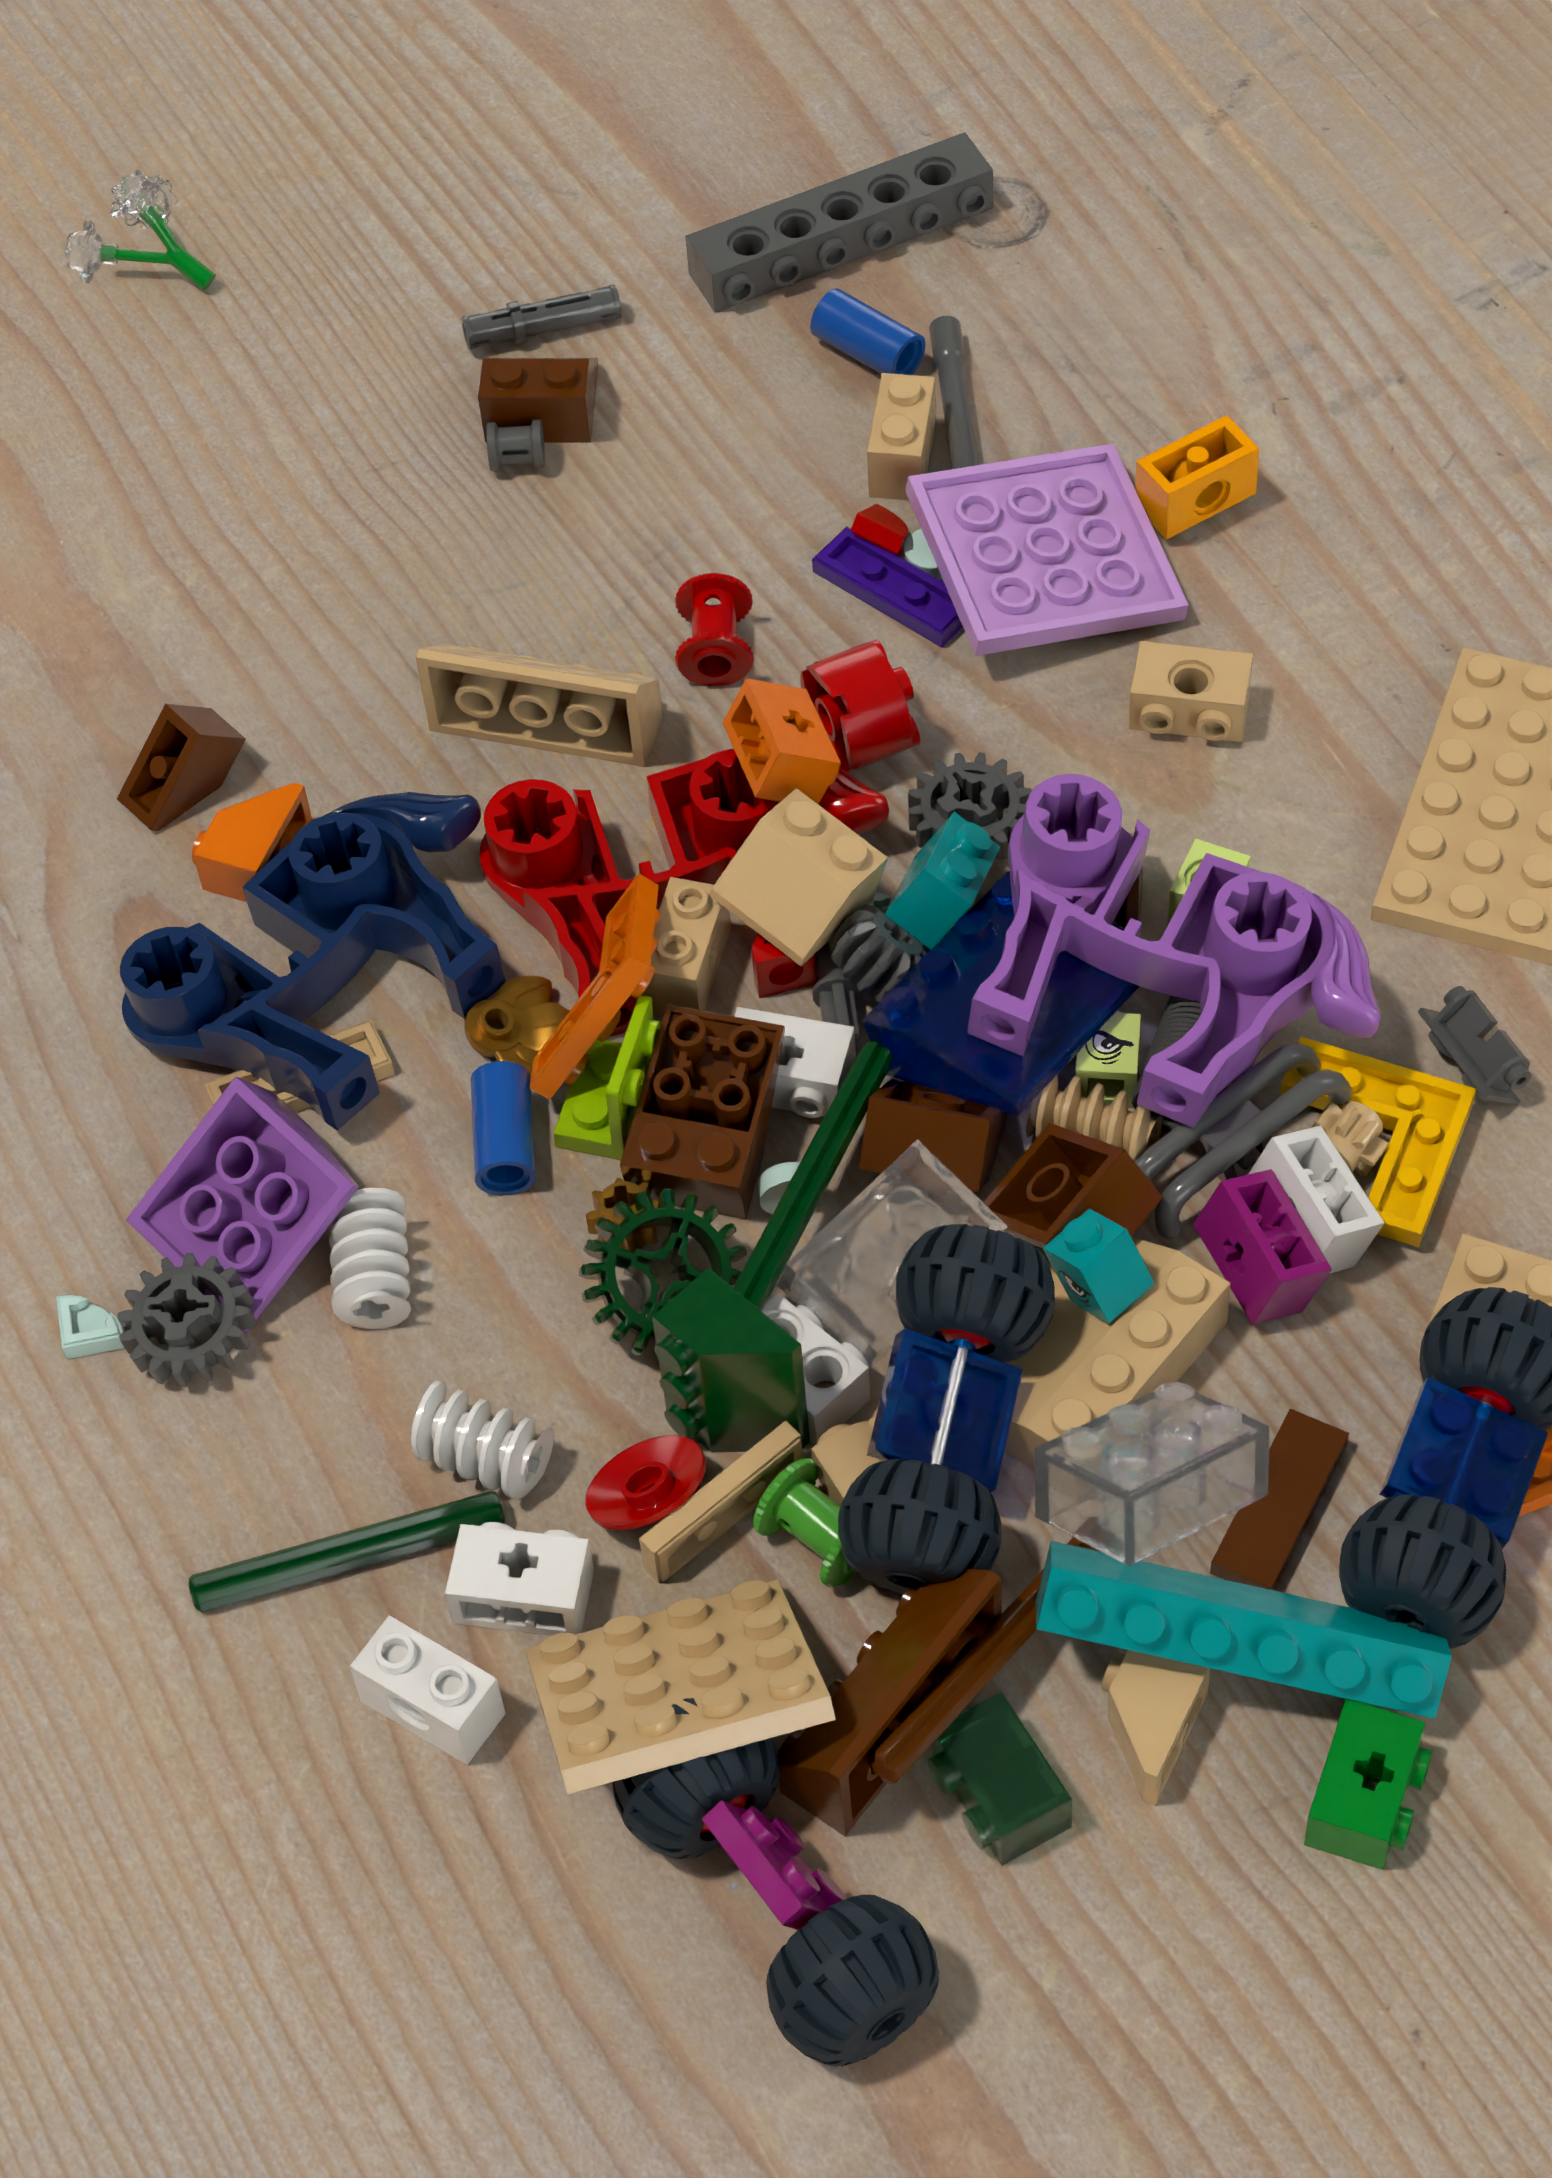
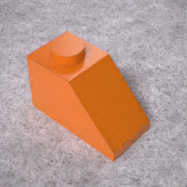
[192,783,312,902]

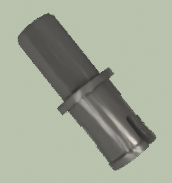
[812,942,860,1040]

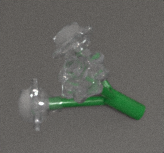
[64,169,216,290]

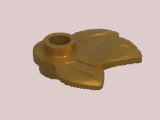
[464,975,569,1076]

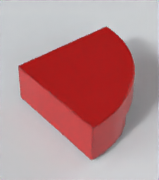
[850,504,908,554]

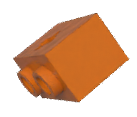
[722,678,841,804]

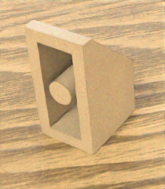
[1101,1650,1210,1806]

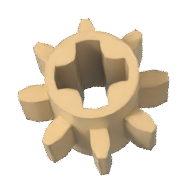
[1311,1101,1389,1177]

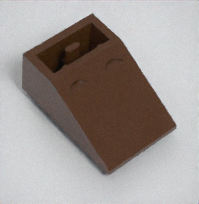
[620,1004,785,1219]

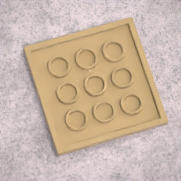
[525,1579,836,1795]

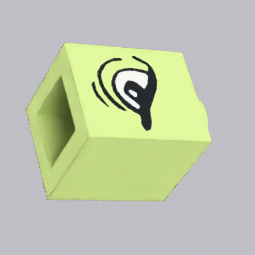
[1076,1009,1141,1108]

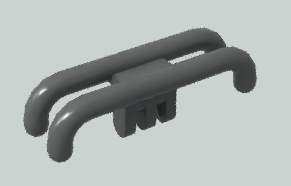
[1135,1043,1352,1239]

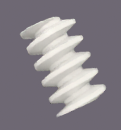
[329,1188,411,1329]
[411,1380,554,1500]

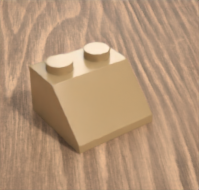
[710,788,888,966]

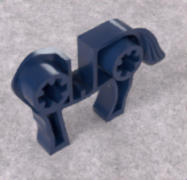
[120,792,506,1131]

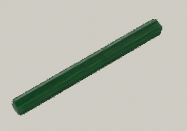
[734,1041,894,1311]

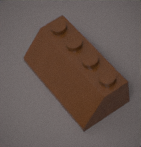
[777,1569,1002,1836]

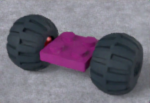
[613,1698,939,2067]

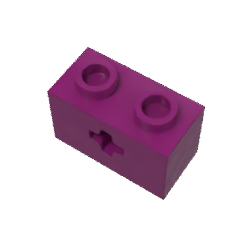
[1193,1169,1332,1325]

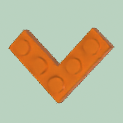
[530,873,661,1100]

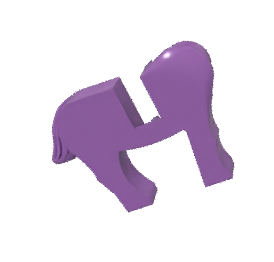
[967,774,1381,1128]

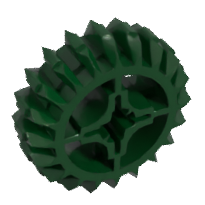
[579,1189,747,1359]

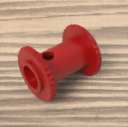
[675,573,754,686]

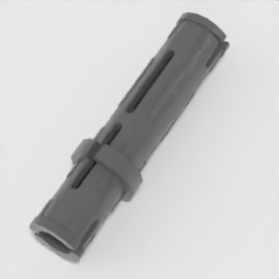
[461,284,622,350]

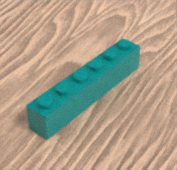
[1036,1541,1452,1718]

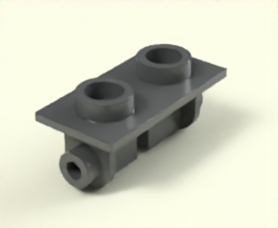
[1418,986,1532,1106]

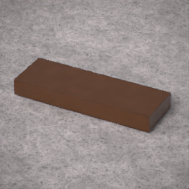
[1210,1409,1350,1591]

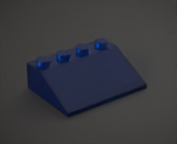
[862,872,1140,1115]

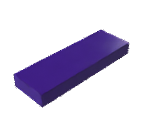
[812,526,963,648]

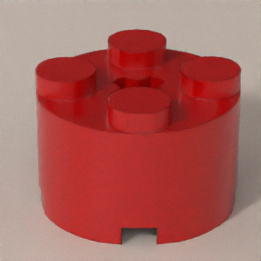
[800,639,920,772]

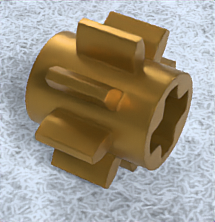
[586,1178,658,1252]

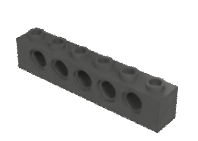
[685,132,994,313]

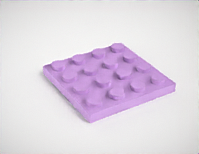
[905,443,1189,656]

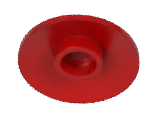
[585,1435,706,1530]

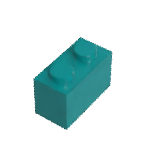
[884,812,1000,950]

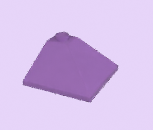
[126,1076,359,1333]

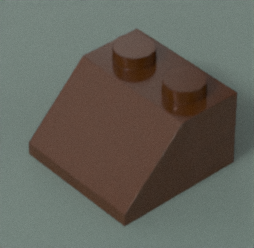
[478,358,599,443]
[858,1076,1011,1197]
[973,1123,1163,1248]

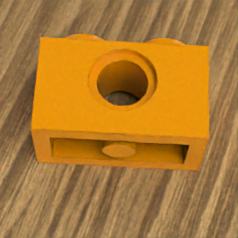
[1135,415,1259,540]

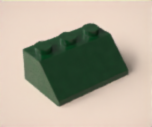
[652,1267,810,1453]

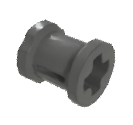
[487,419,545,471]

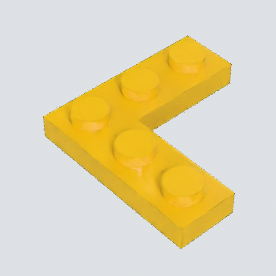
[1280,1036,1476,1247]

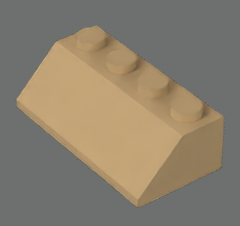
[415,644,663,767]

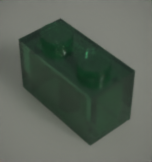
[927,1692,1072,1866]

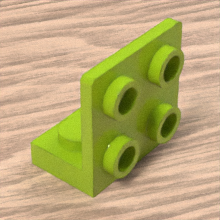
[553,995,661,1160]

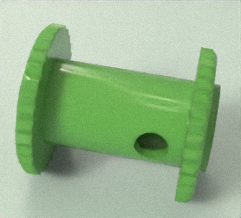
[753,1458,856,1587]

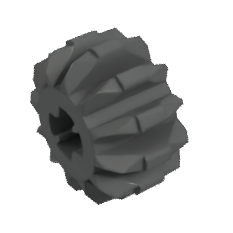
[829,904,933,1005]

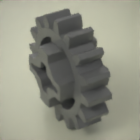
[908,752,1032,860]
[117,1253,257,1387]

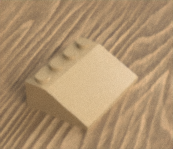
[924,1237,1230,1499]

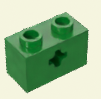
[1304,1699,1433,1870]

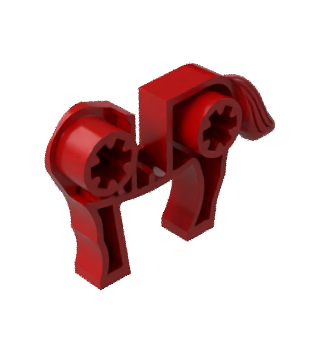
[479,749,889,1037]

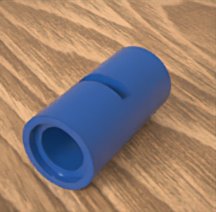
[810,288,926,375]
[470,1061,536,1196]

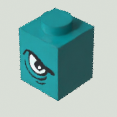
[1043,1209,1155,1324]

